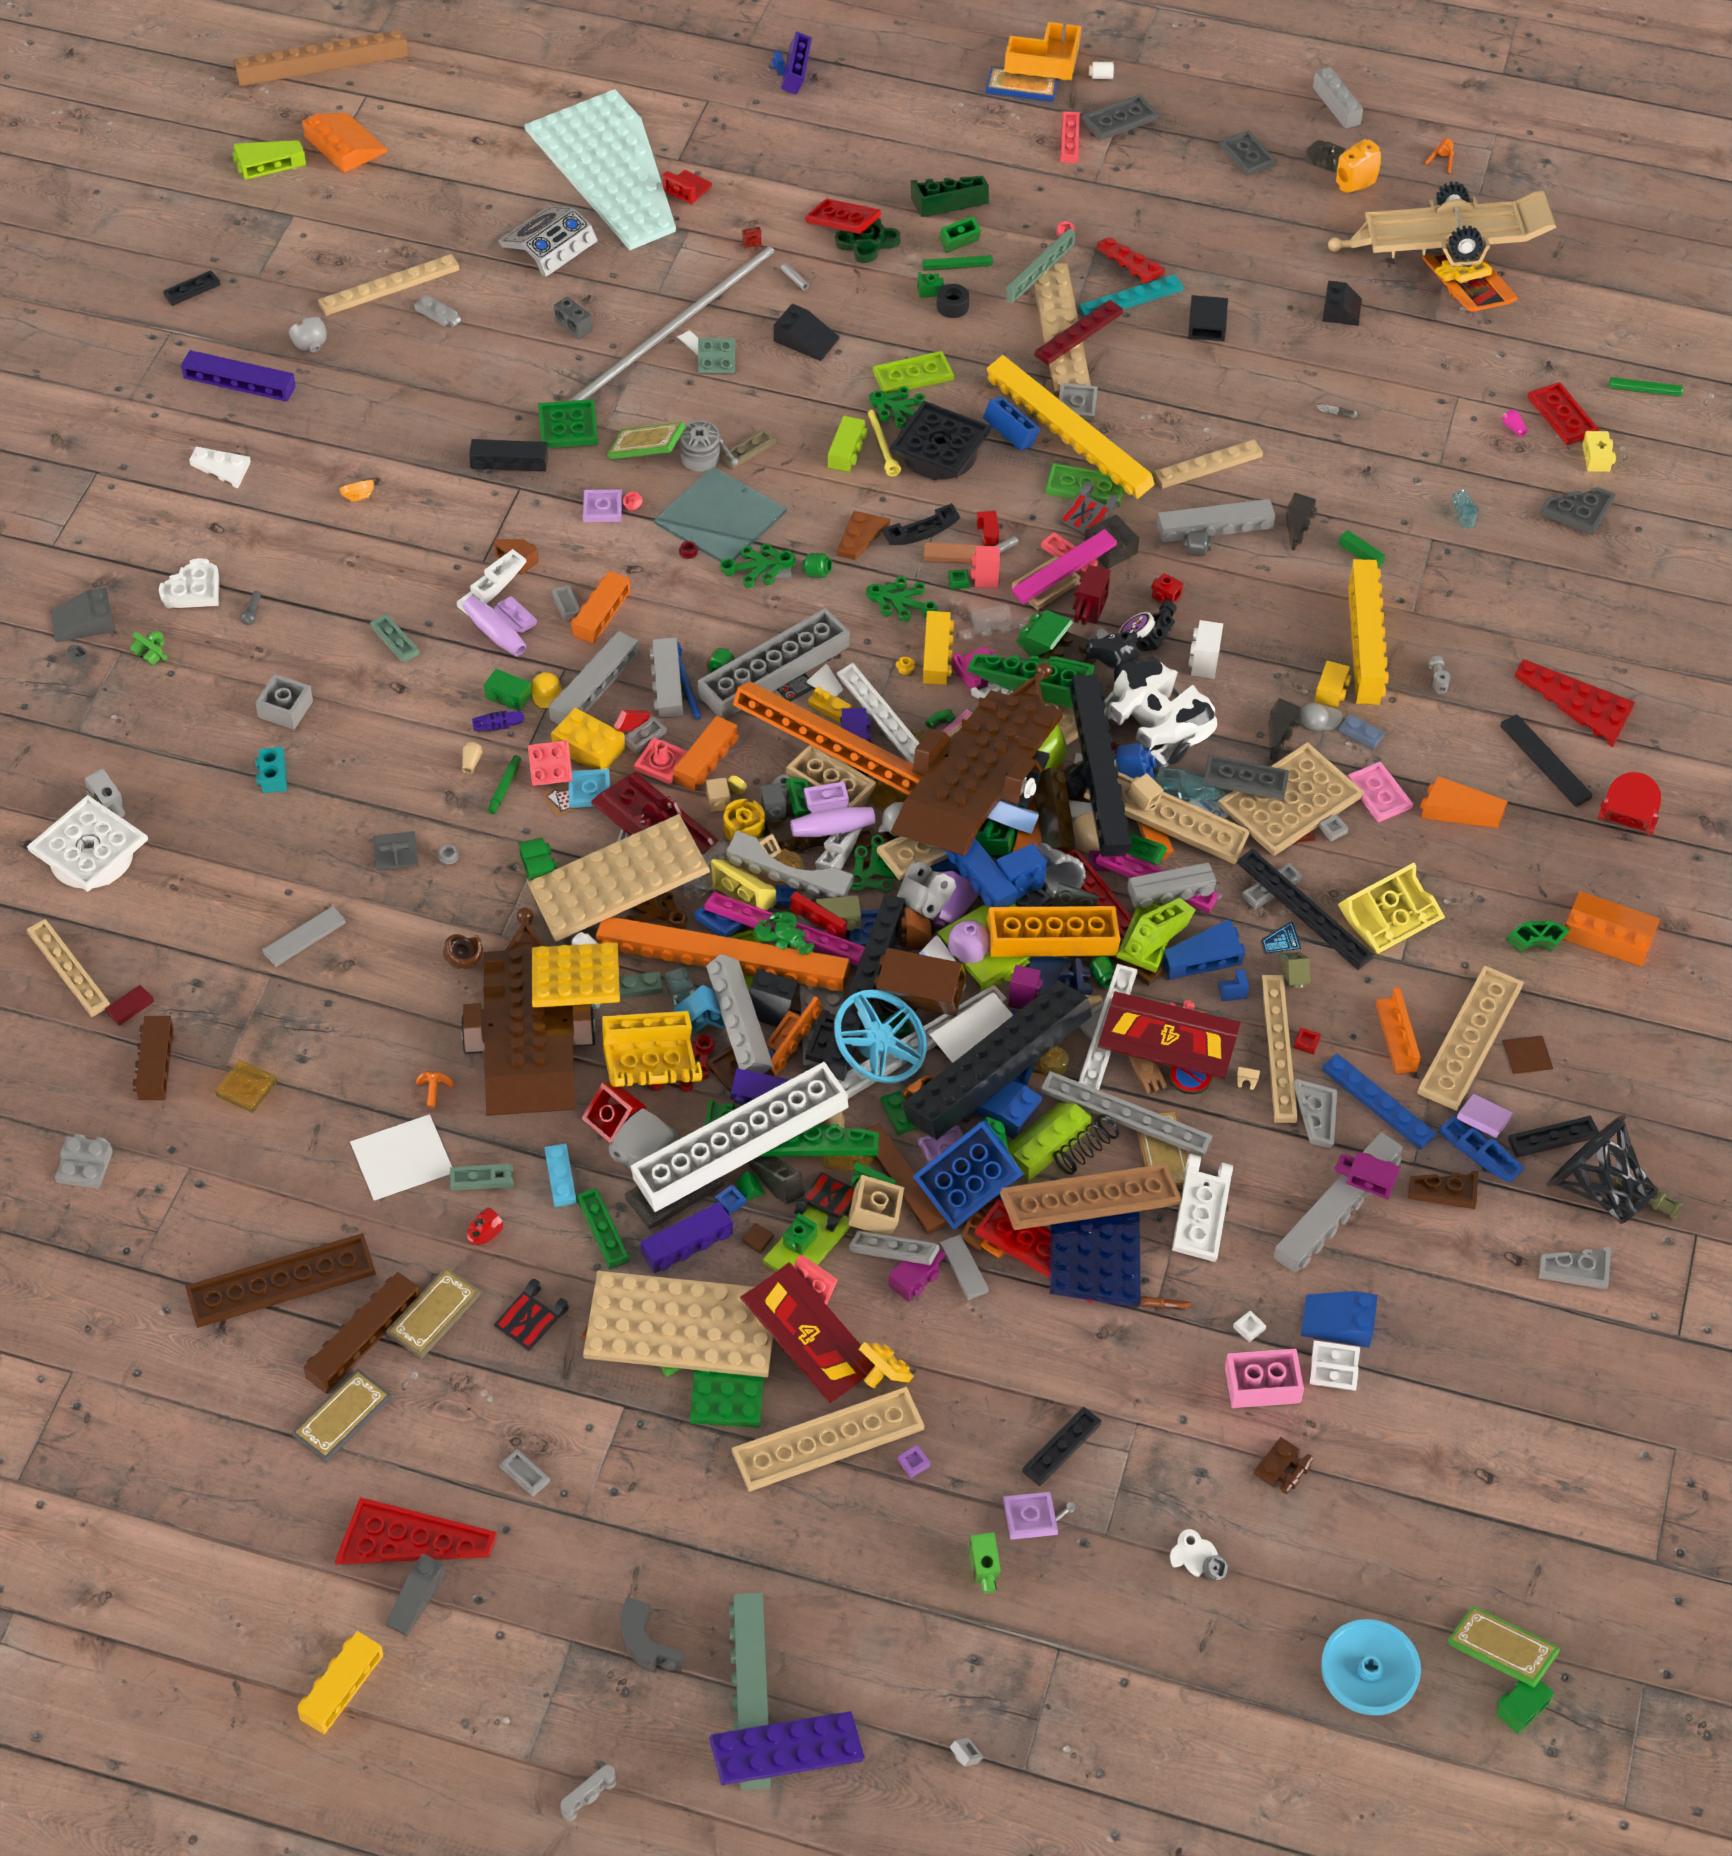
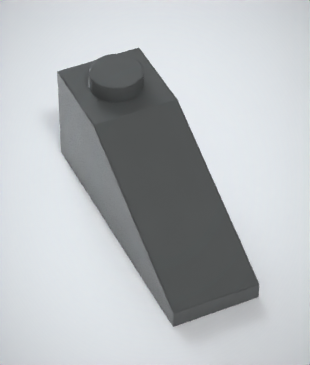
[386,1554,446,1636]

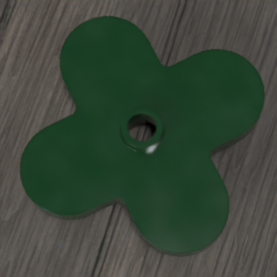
[835,218,901,263]

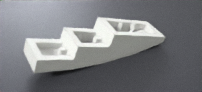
[457,549,526,616]
[815,828,862,870]

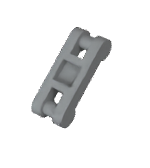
[560,1765,616,1821]

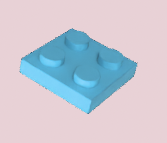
[569,769,610,808]

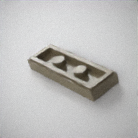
[720,429,776,469]

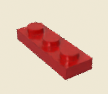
[790,892,847,939]

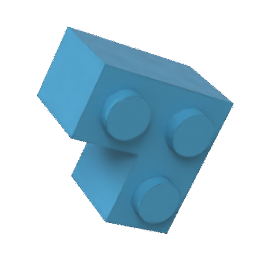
[673,985,726,1035]

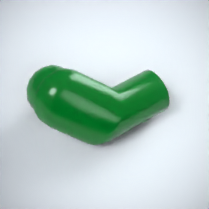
[925,709,955,729]

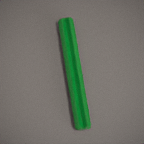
[922,255,993,271]
[1609,377,1683,397]

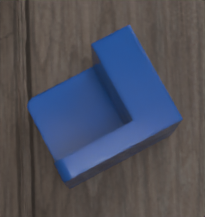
[1218,969,1249,1001]

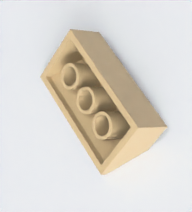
[786,745,876,807]

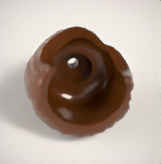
[443,934,483,969]

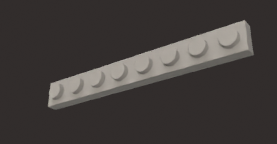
[1041,1071,1213,1157]

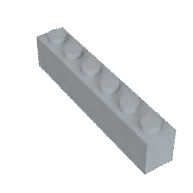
[1156,499,1275,543]
[549,631,639,724]
[706,954,773,1074]

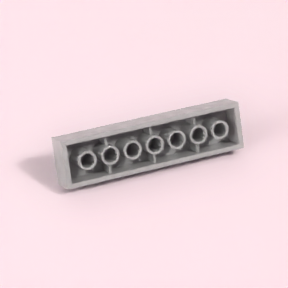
[698,608,850,719]

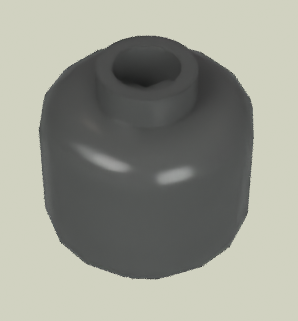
[1183,531,1211,556]

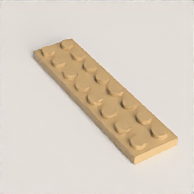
[1084,772,1250,864]
[1417,965,1524,1111]
[732,1387,924,1492]

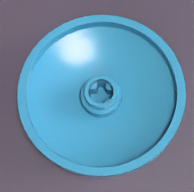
[1321,1619,1421,1715]

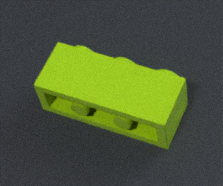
[828,415,868,472]

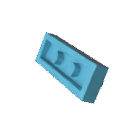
[544,1144,577,1207]

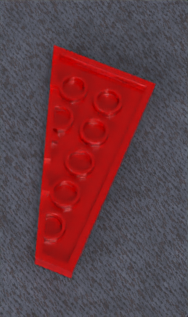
[1515,659,1635,747]
[335,1497,497,1565]

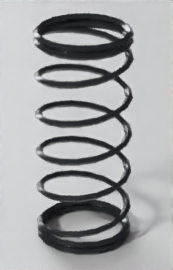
[1054,1115,1119,1175]

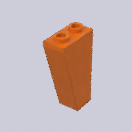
[1420,776,1508,828]

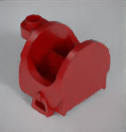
[1597,772,1662,836]

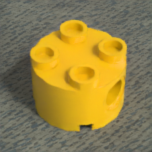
[723,799,765,842]

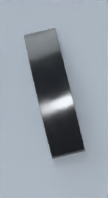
[882,503,960,545]

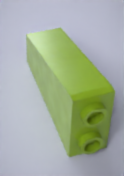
[232,140,306,180]
[1124,898,1195,962]

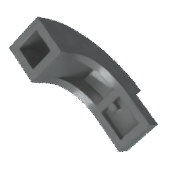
[621,1597,684,1673]

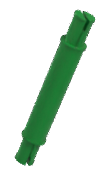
[487,755,521,815]

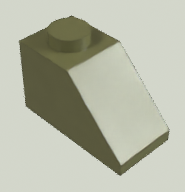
[816,896,861,930]
[1279,952,1311,988]

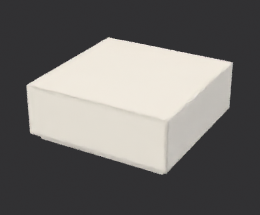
[1233,1311,1266,1342]

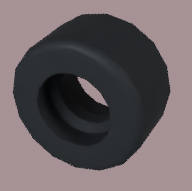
[937,284,970,318]

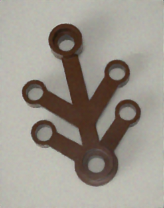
[624,893,688,929]

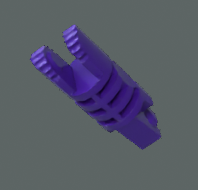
[472,710,524,731]

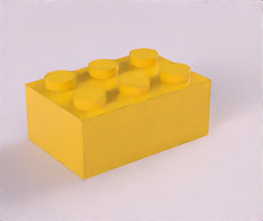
[551,708,625,770]

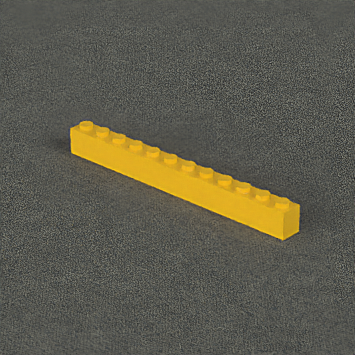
[986,355,1154,499]

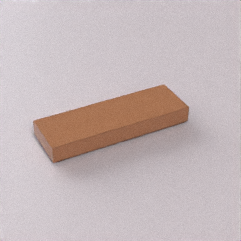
[924,542,982,564]

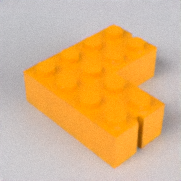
[1004,22,1082,80]

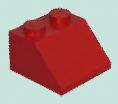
[581,1082,647,1144]

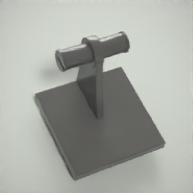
[373,831,419,871]

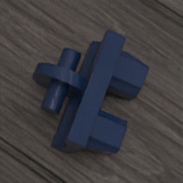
[1057,958,1093,995]

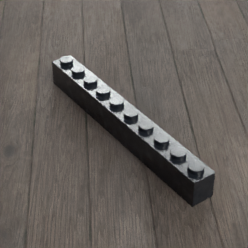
[1069,675,1132,857]
[824,894,905,1081]

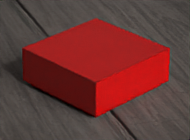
[1293,1028,1321,1055]

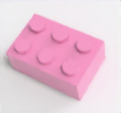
[1225,1349,1304,1408]

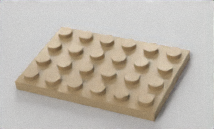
[1218,742,1364,856]

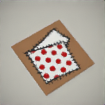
[541,782,582,818]

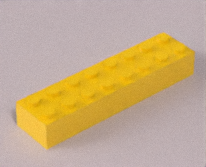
[1348,559,1389,705]

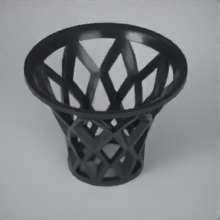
[1546,1114,1659,1225]

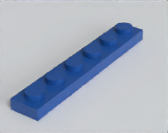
[1322,1053,1436,1150]

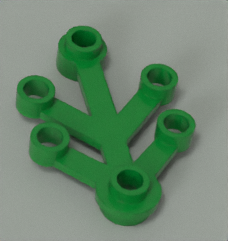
[869,386,925,428]
[720,543,796,588]
[866,576,938,622]
[850,835,903,893]

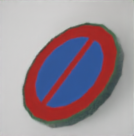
[1169,1066,1212,1095]

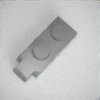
[414,294,461,328]

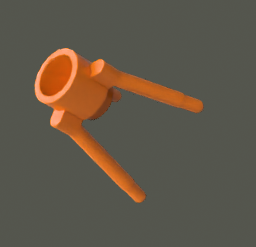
[1425,138,1454,174]

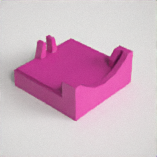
[952,646,998,690]

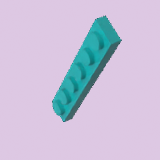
[1078,274,1183,317]

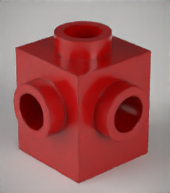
[1151,573,1183,604]

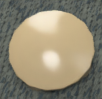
[1072,813,1100,853]

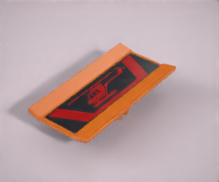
[1422,253,1518,312]

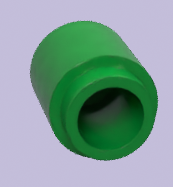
[1089,956,1115,988]

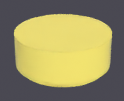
[727,776,747,795]

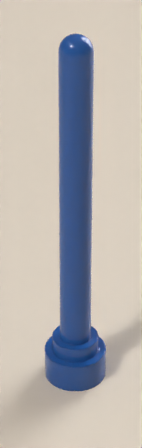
[677,642,701,720]

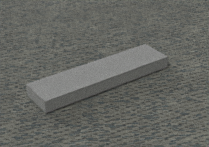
[263,906,346,967]
[849,1231,940,1265]

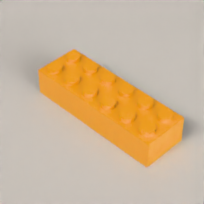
[986,906,1120,957]

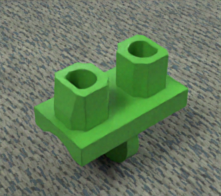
[130,631,168,666]

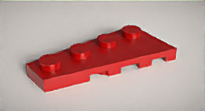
[1096,237,1165,284]

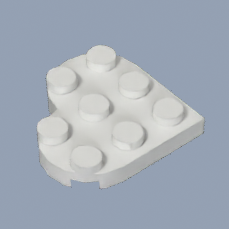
[158,558,219,608]

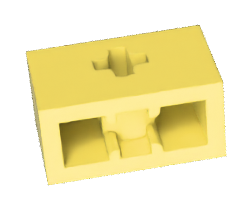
[1582,431,1616,472]

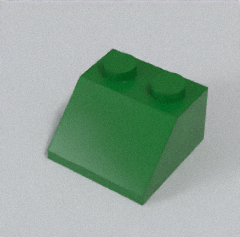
[1015,610,1073,657]

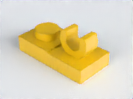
[807,686,852,723]

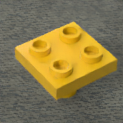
[859,1342,914,1388]

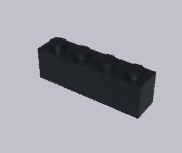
[469,439,548,472]

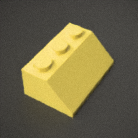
[711,859,777,911]

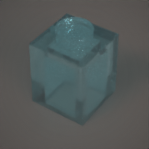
[665,967,694,1005]

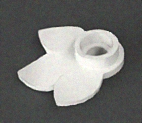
[1170,1529,1218,1577]

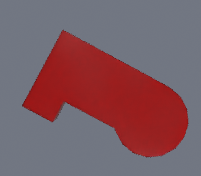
[976,510,999,546]

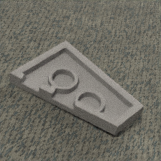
[1293,1079,1337,1149]
[1539,1247,1611,1290]

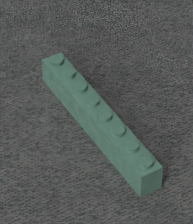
[729,1593,771,1790]

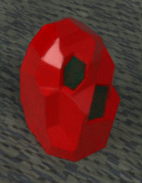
[467,1207,503,1245]

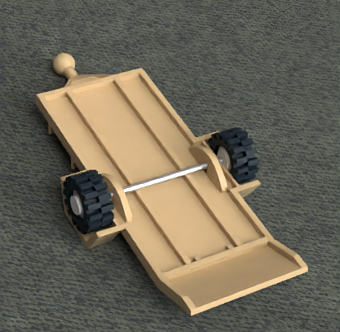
[1328,181,1556,266]

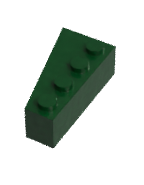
[910,176,989,217]

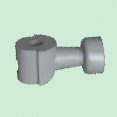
[1427,656,1451,694]

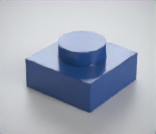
[771,50,784,76]
[776,884,797,907]
[715,1185,746,1216]

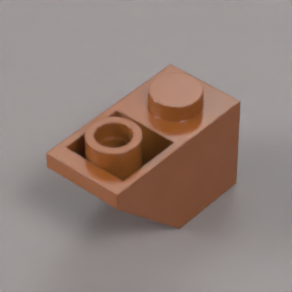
[901,908,932,951]

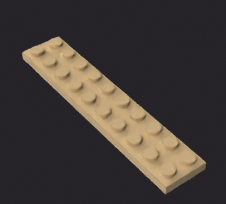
[1034,263,1091,397]

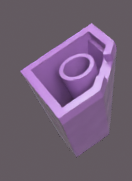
[930,871,979,929]

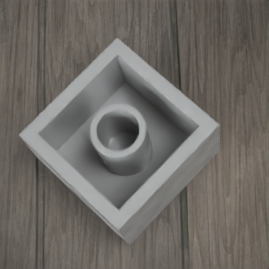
[255,674,313,730]

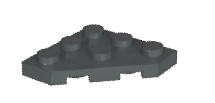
[1540,487,1616,535]

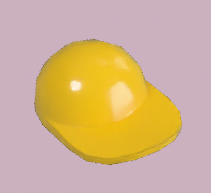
[531,672,562,709]

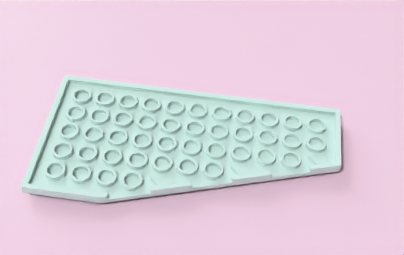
[525,89,676,250]

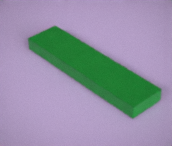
[576,1187,630,1270]

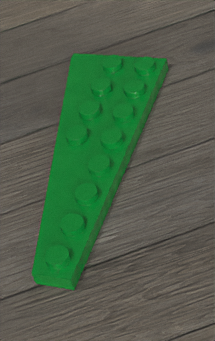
[705,1100,880,1157]

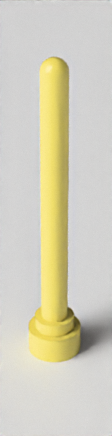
[868,410,901,476]

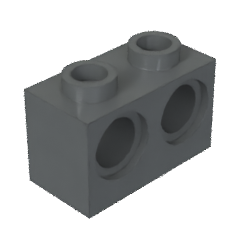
[554,296,592,340]
[760,783,786,831]

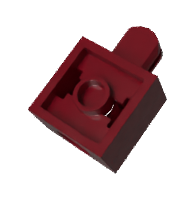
[1073,564,1111,626]

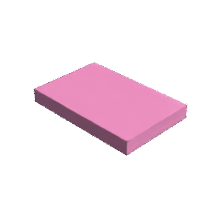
[1346,761,1413,822]

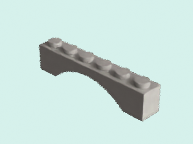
[727,831,853,898]

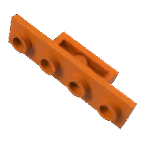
[766,996,823,1076]

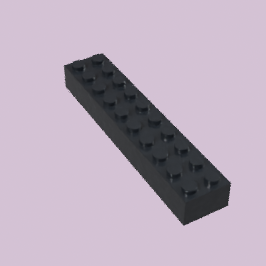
[902,980,1092,1140]

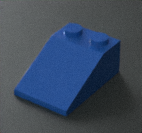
[973,1081,1043,1139]
[1301,1291,1378,1348]

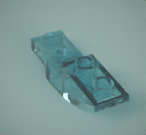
[1153,767,1222,800]

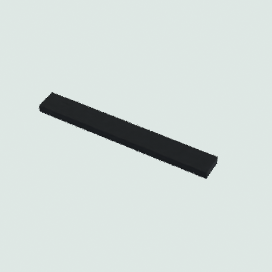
[1237,848,1374,970]

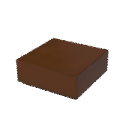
[742,1223,774,1254]

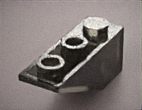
[1286,493,1318,551]
[1268,698,1302,760]

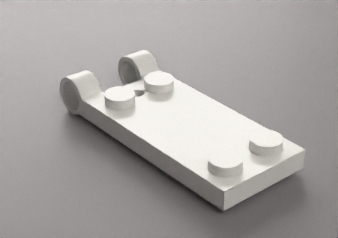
[1172,1154,1233,1262]

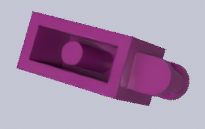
[1335,1151,1400,1200]
[888,1249,946,1302]

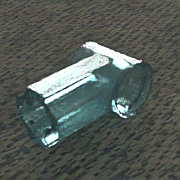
[1452,490,1479,528]

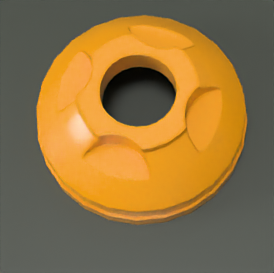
[339,480,374,502]

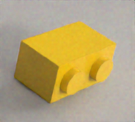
[1314,661,1352,708]

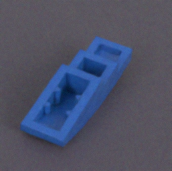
[1438,1115,1525,1183]

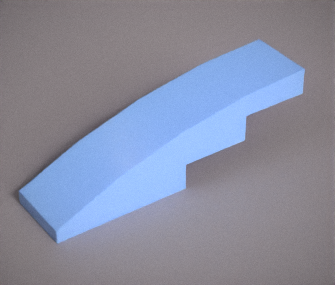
[987,799,1039,834]

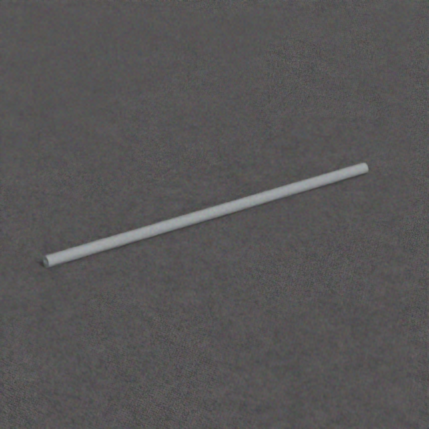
[570,246,774,401]

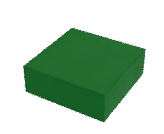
[948,569,970,589]

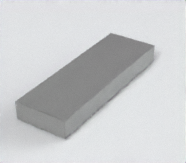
[1241,863,1303,910]
[940,1235,989,1300]

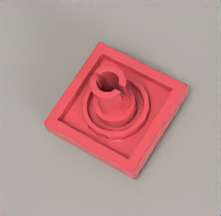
[634,738,688,785]
[528,741,573,786]
[794,1255,838,1305]

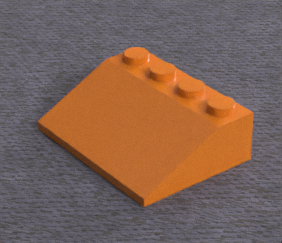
[302,113,388,173]
[1563,891,1661,967]

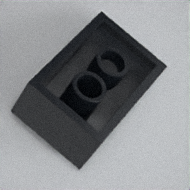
[773,303,839,361]

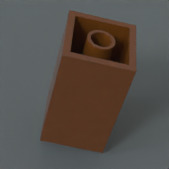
[874,948,967,1016]

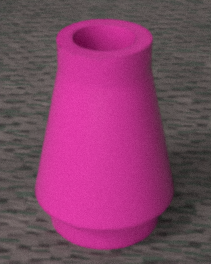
[1502,409,1528,437]

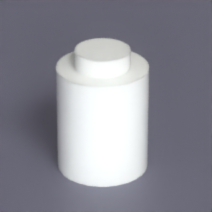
[1088,62,1114,79]

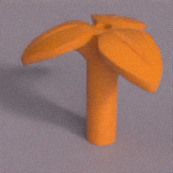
[416,1071,454,1108]
[903,1075,935,1100]

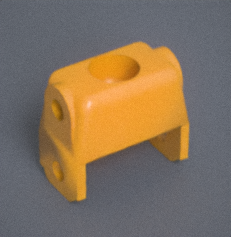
[1336,139,1381,193]

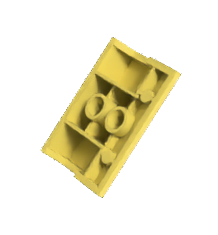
[1338,863,1445,955]

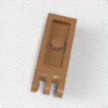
[1128,1055,1167,1094]

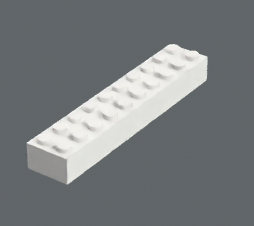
[630,1062,849,1212]

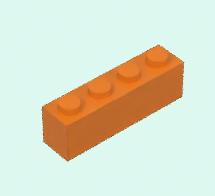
[571,571,631,644]
[673,716,739,792]

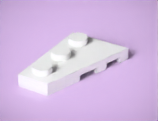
[189,447,251,489]

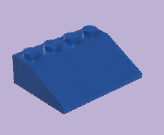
[913,1121,1024,1230]

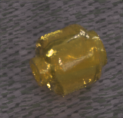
[1040,1046,1069,1077]

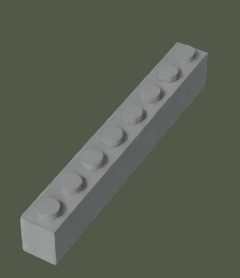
[1274,1132,1403,1273]

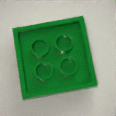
[538,399,598,448]
[690,1370,764,1427]

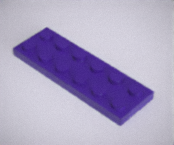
[709,1711,865,1786]

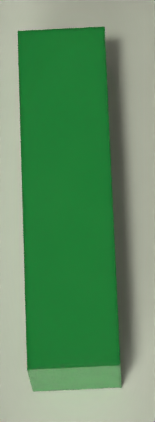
[1339,530,1385,568]

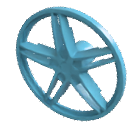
[834,990,927,1083]

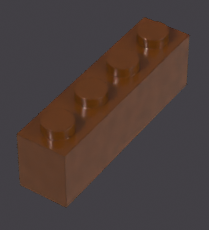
[133,1016,174,1100]

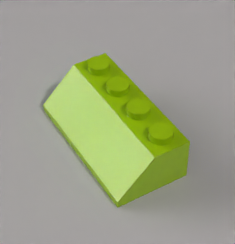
[1007,1102,1092,1182]

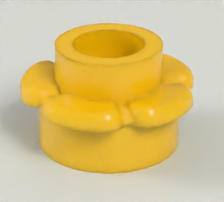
[896,657,915,675]

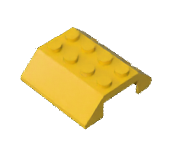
[602,1011,702,1087]

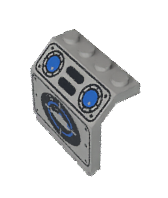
[498,206,598,277]

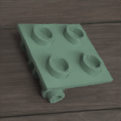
[698,338,735,374]

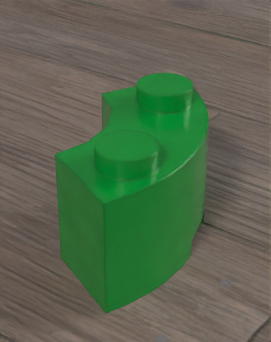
[1506,920,1570,953]

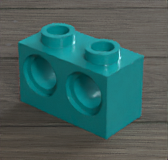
[255,747,287,793]

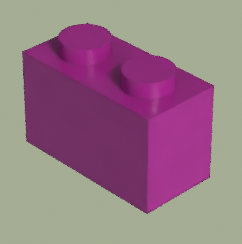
[1008,965,1043,1009]

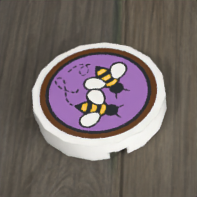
[1119,612,1155,641]

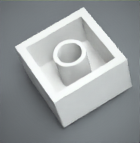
[1188,620,1223,679]

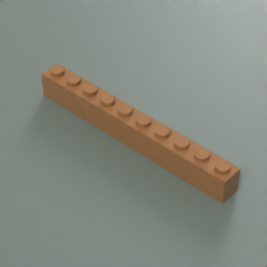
[234,29,408,86]

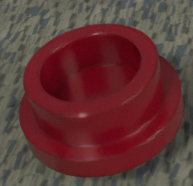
[679,541,698,559]

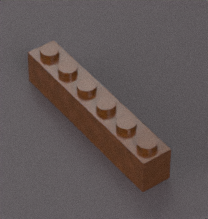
[303,1272,420,1394]

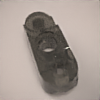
[1305,140,1354,173]

